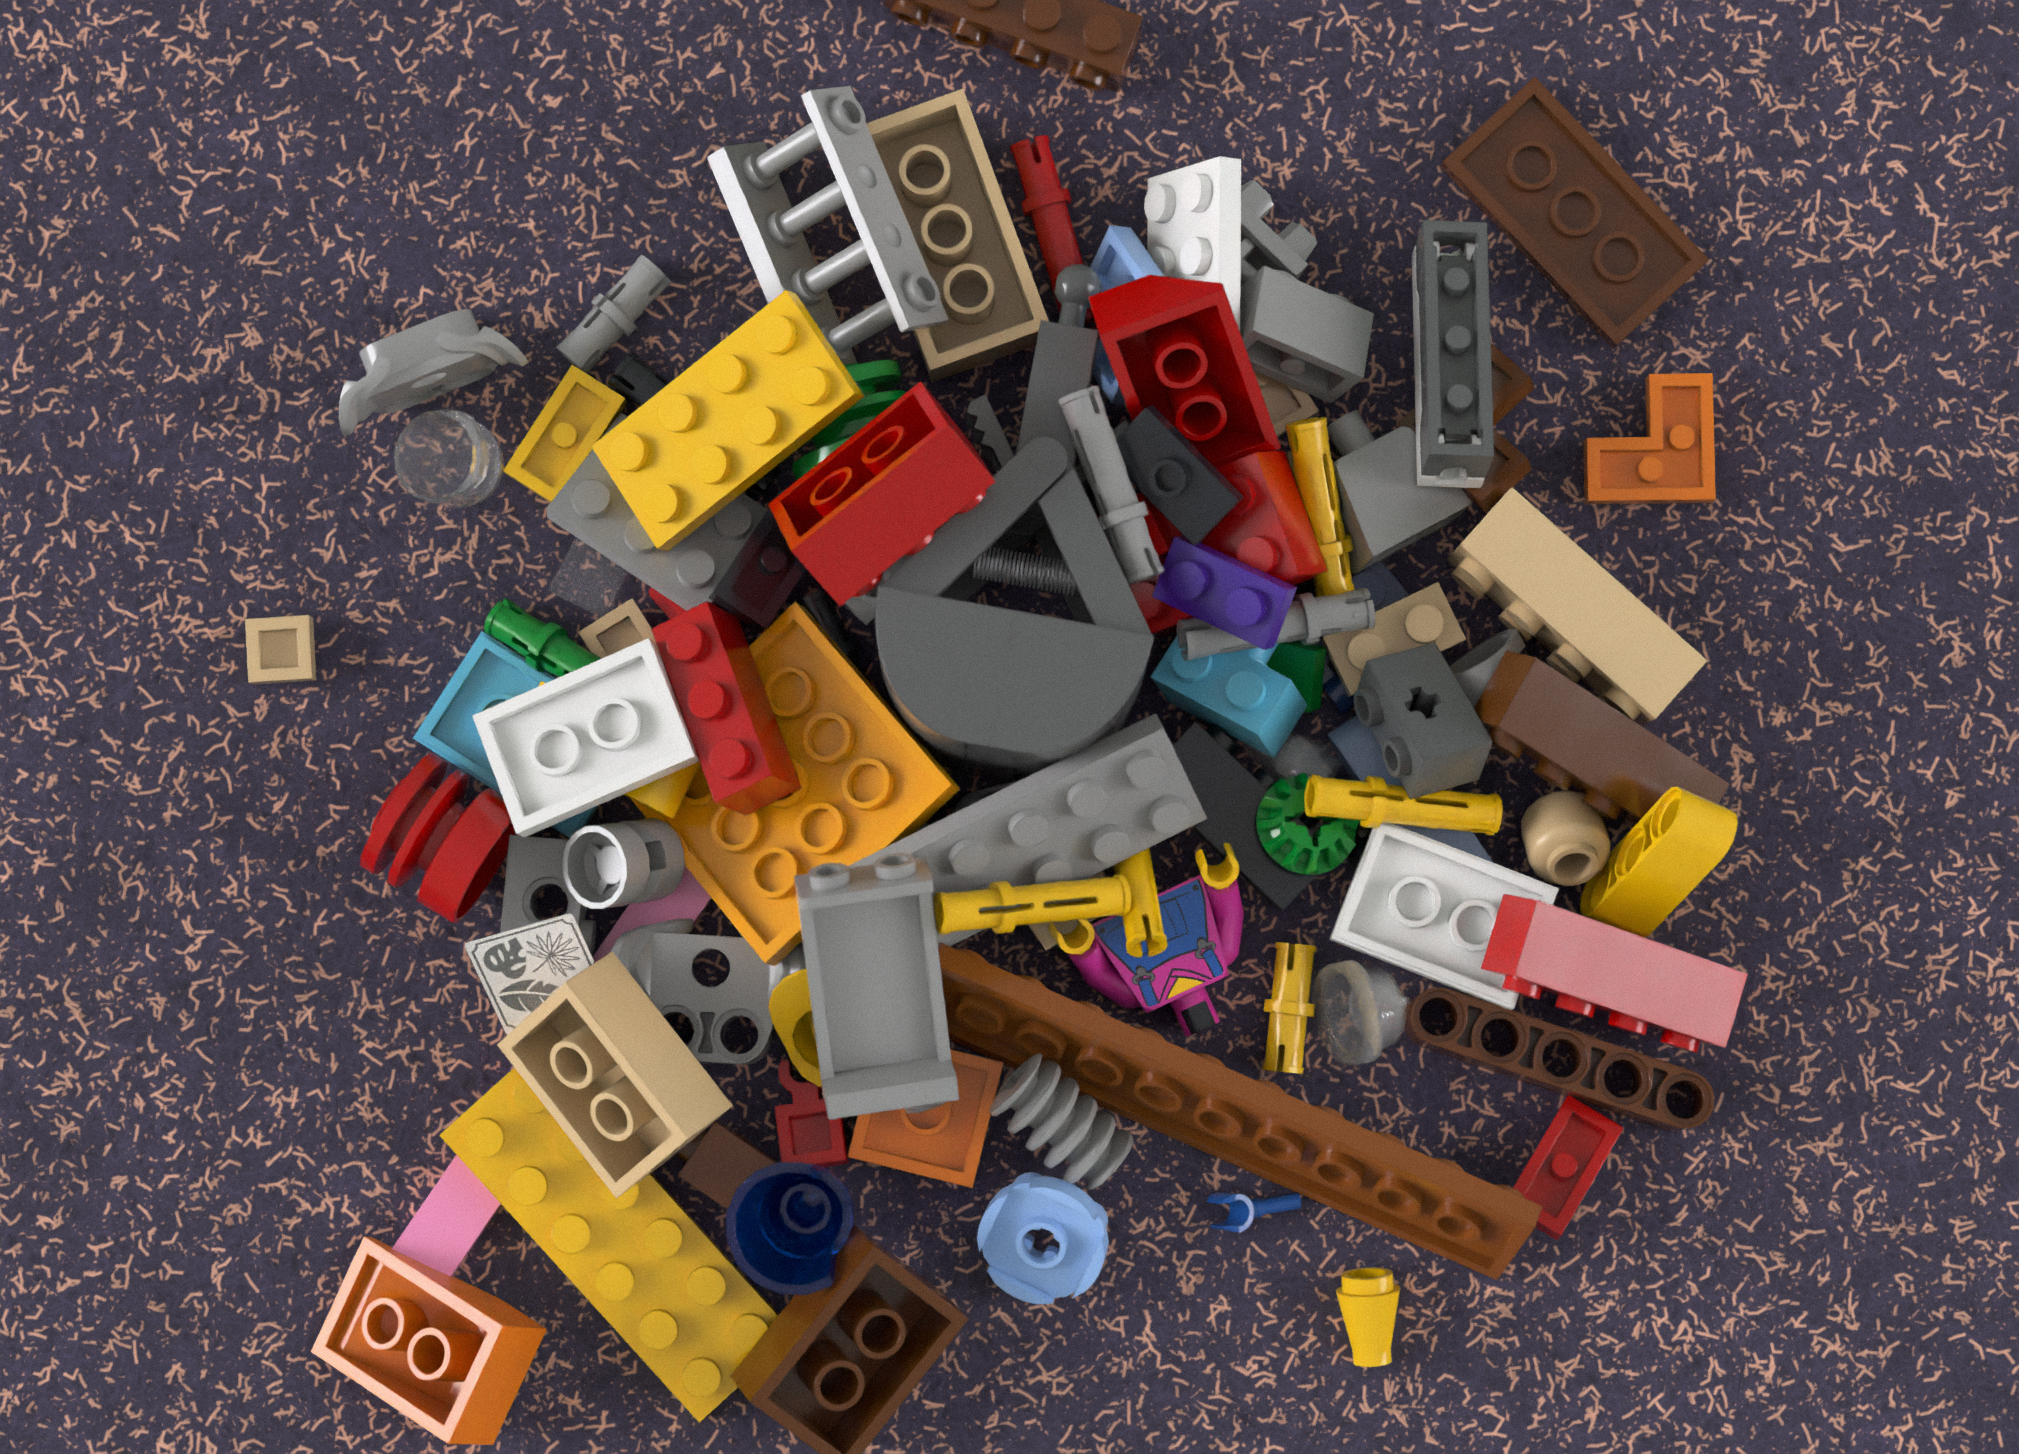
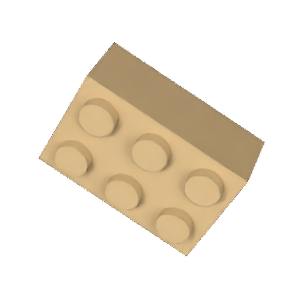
[497,951,733,1199]

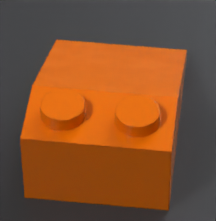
[311,1236,547,1445]

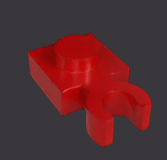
[774,1059,849,1173]

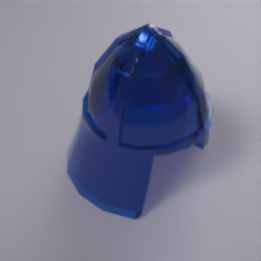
[726,1162,854,1295]

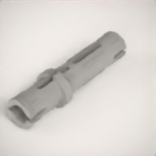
[1058,386,1164,585]
[1177,588,1375,661]

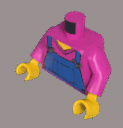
[1048,843,1244,1037]

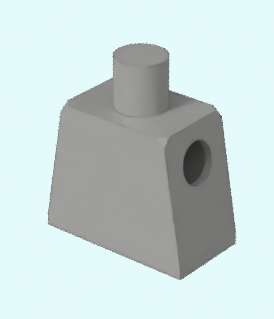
[1327,410,1472,575]

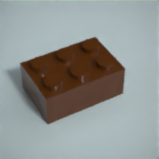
[730,1223,969,1454]

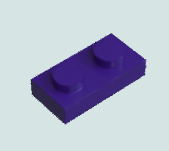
[1152,535,1297,650]

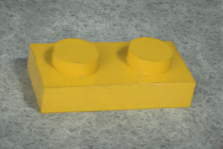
[503,365,628,503]

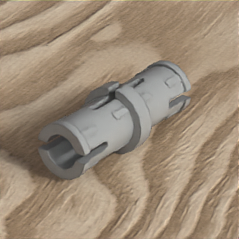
[556,254,672,374]

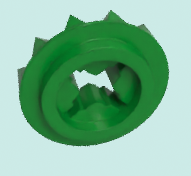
[1256,772,1359,875]

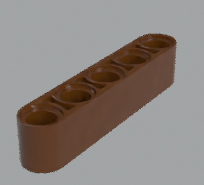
[1403,987,1715,1131]

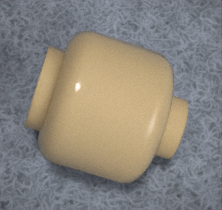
[1521,790,1610,886]

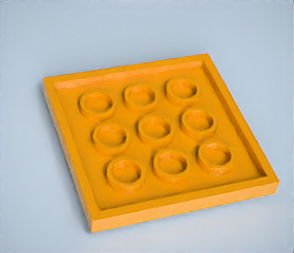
[630,602,960,966]

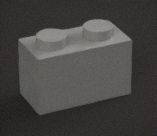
[1240,266,1374,403]

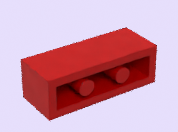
[651,601,802,815]

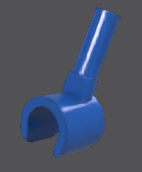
[1207,1192,1301,1232]

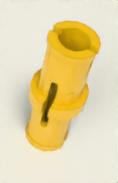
[1262,942,1316,1074]

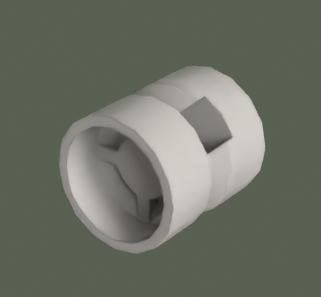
[562,818,685,909]

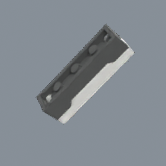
[1412,220,1494,488]

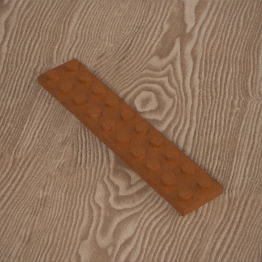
[938,943,1543,1280]

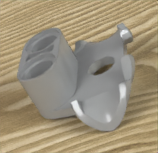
[339,309,529,435]
[611,918,806,1065]

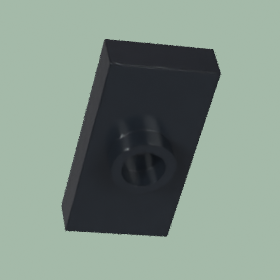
[1116,404,1244,546]

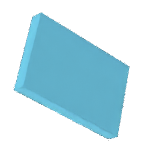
[413,631,598,838]

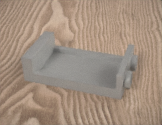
[794,853,959,1120]

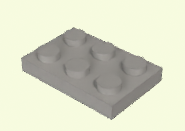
[546,413,767,611]

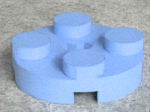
[977,1172,1109,1305]

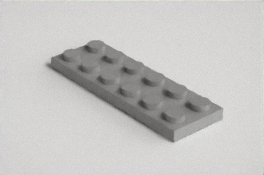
[848,713,1207,949]

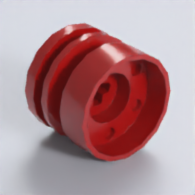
[360,752,518,924]

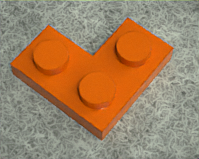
[1583,373,1716,504]

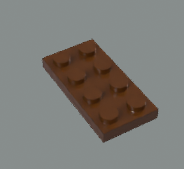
[1440,77,1709,349]

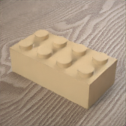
[866,89,1049,382]
[1447,487,1708,726]

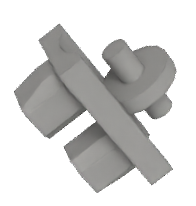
[1241,180,1317,284]

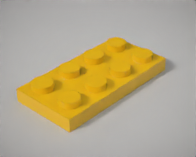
[591,290,864,551]

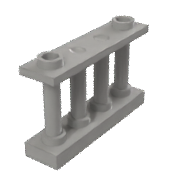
[707,86,949,365]

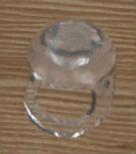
[394,409,504,509]

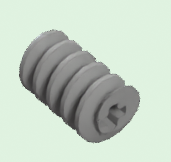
[989,1053,1134,1190]

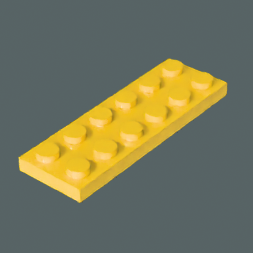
[439,1067,779,1422]

